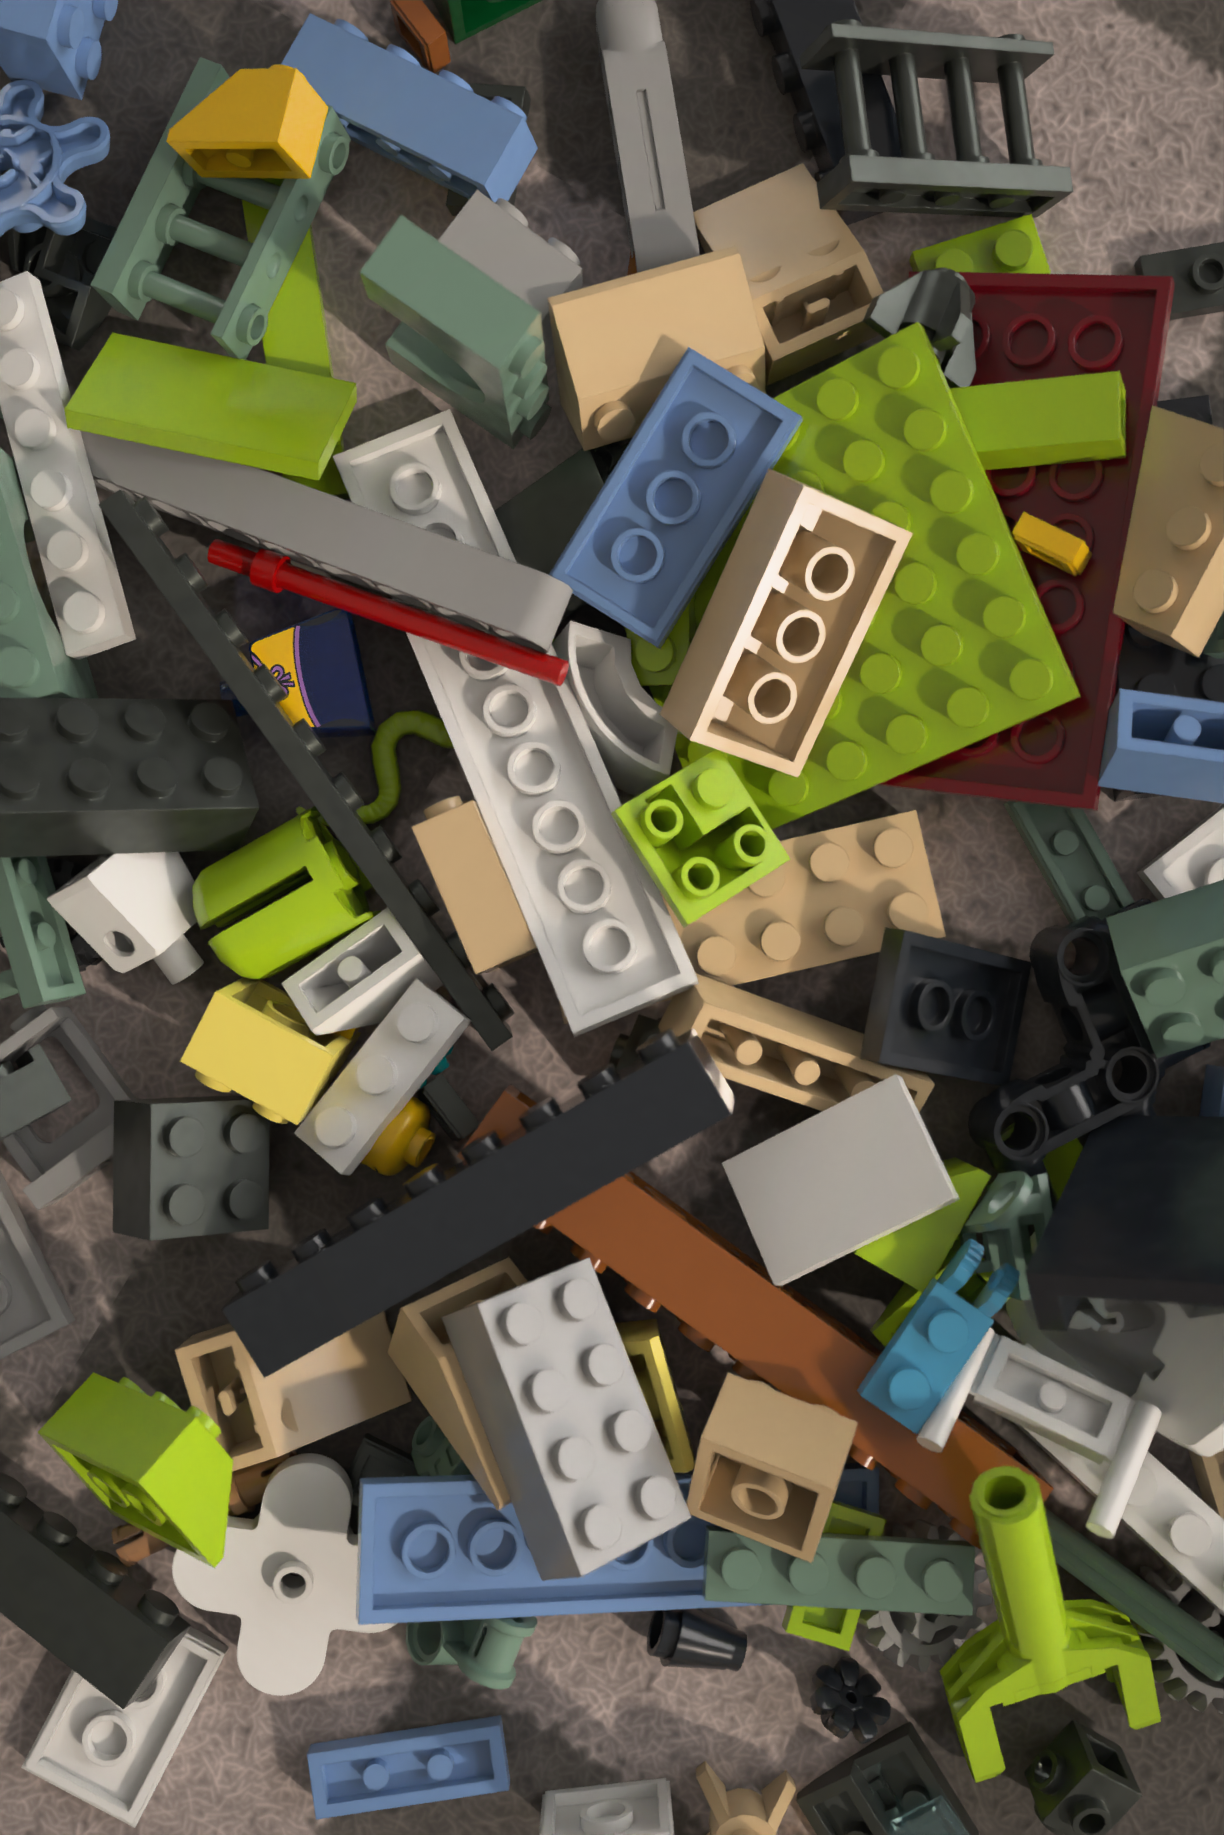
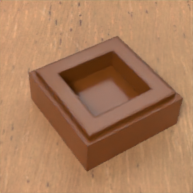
[390,0,451,74]

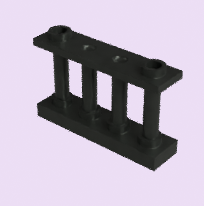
[800,19,1073,218]

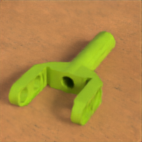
[940,1466,1161,1783]

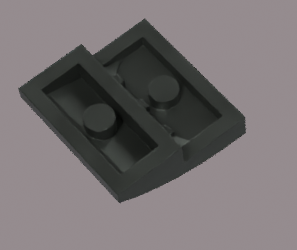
[494,448,609,621]
[796,1721,979,1835]

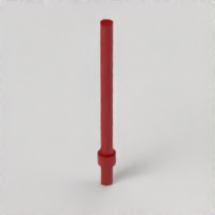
[207,539,569,686]

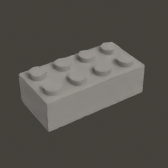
[442,1258,691,1581]

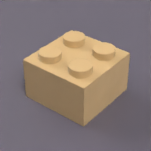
[686,1373,858,1563]

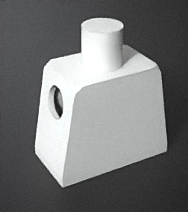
[47,852,204,985]

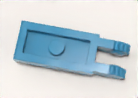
[858,1238,1020,1434]

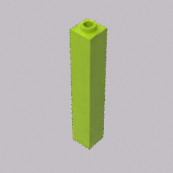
[950,371,1126,470]

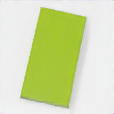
[64,332,357,481]

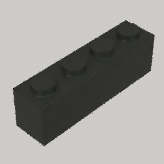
[0,1473,191,1710]

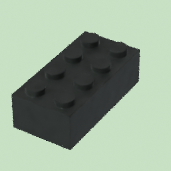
[0,698,259,857]

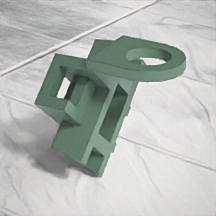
[959,1171,1054,1301]

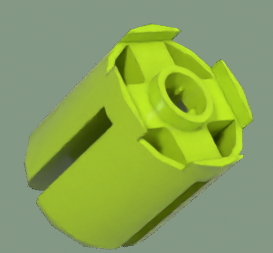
[192,805,381,980]

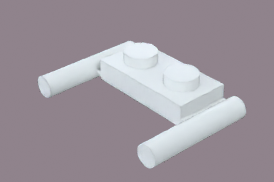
[917,1327,1162,1539]

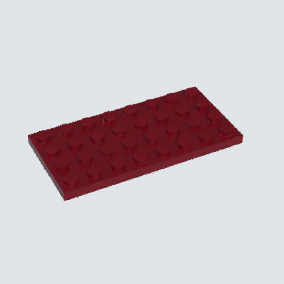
[878,271,1175,811]

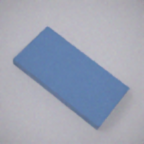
[549,347,803,649]

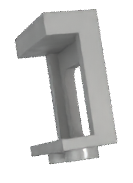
[0,1005,136,1211]

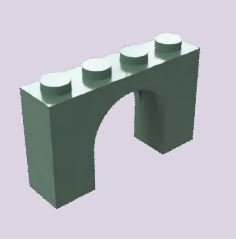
[360,215,552,450]
[0,448,99,698]

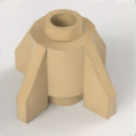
[696,1761,796,1835]

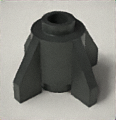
[863,268,976,388]

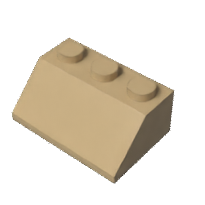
[547,246,766,451]

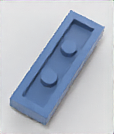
[307,1715,510,1820]

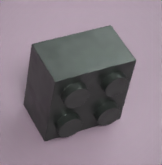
[113,1096,270,1241]

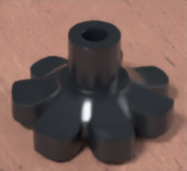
[810,1657,891,1744]

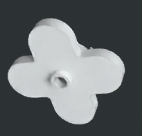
[172,1453,397,1696]

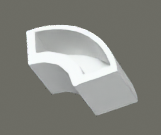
[552,620,678,796]

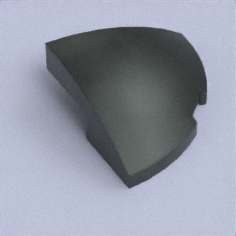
[8,217,117,351]

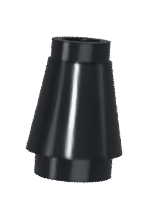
[647,1608,747,1672]

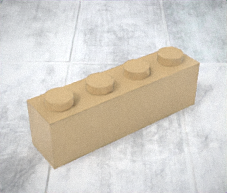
[658,973,935,1113]

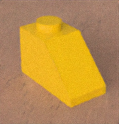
[166,64,328,179]

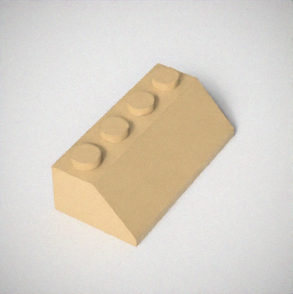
[660,468,913,777]

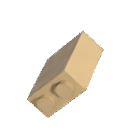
[412,796,538,974]

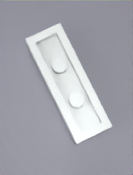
[294,978,472,1176]

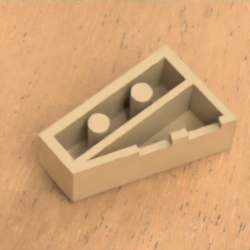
[1113,405,1224,658]

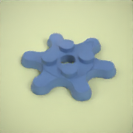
[0,79,110,237]

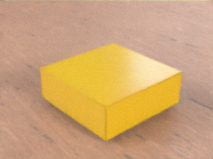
[1012,512,1092,576]

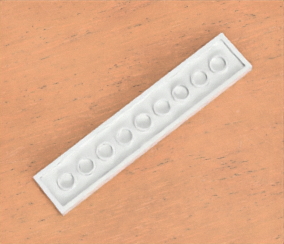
[333,409,698,1037]

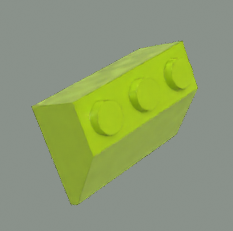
[38,1372,233,1568]

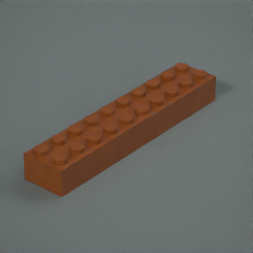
[457,1084,1054,1550]

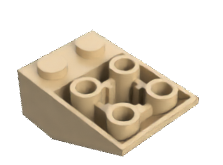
[693,163,884,386]
[387,1257,527,1510]
[175,1310,412,1472]

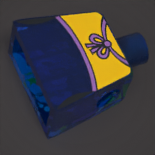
[220,608,377,738]

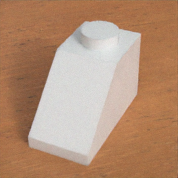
[281,907,443,1036]

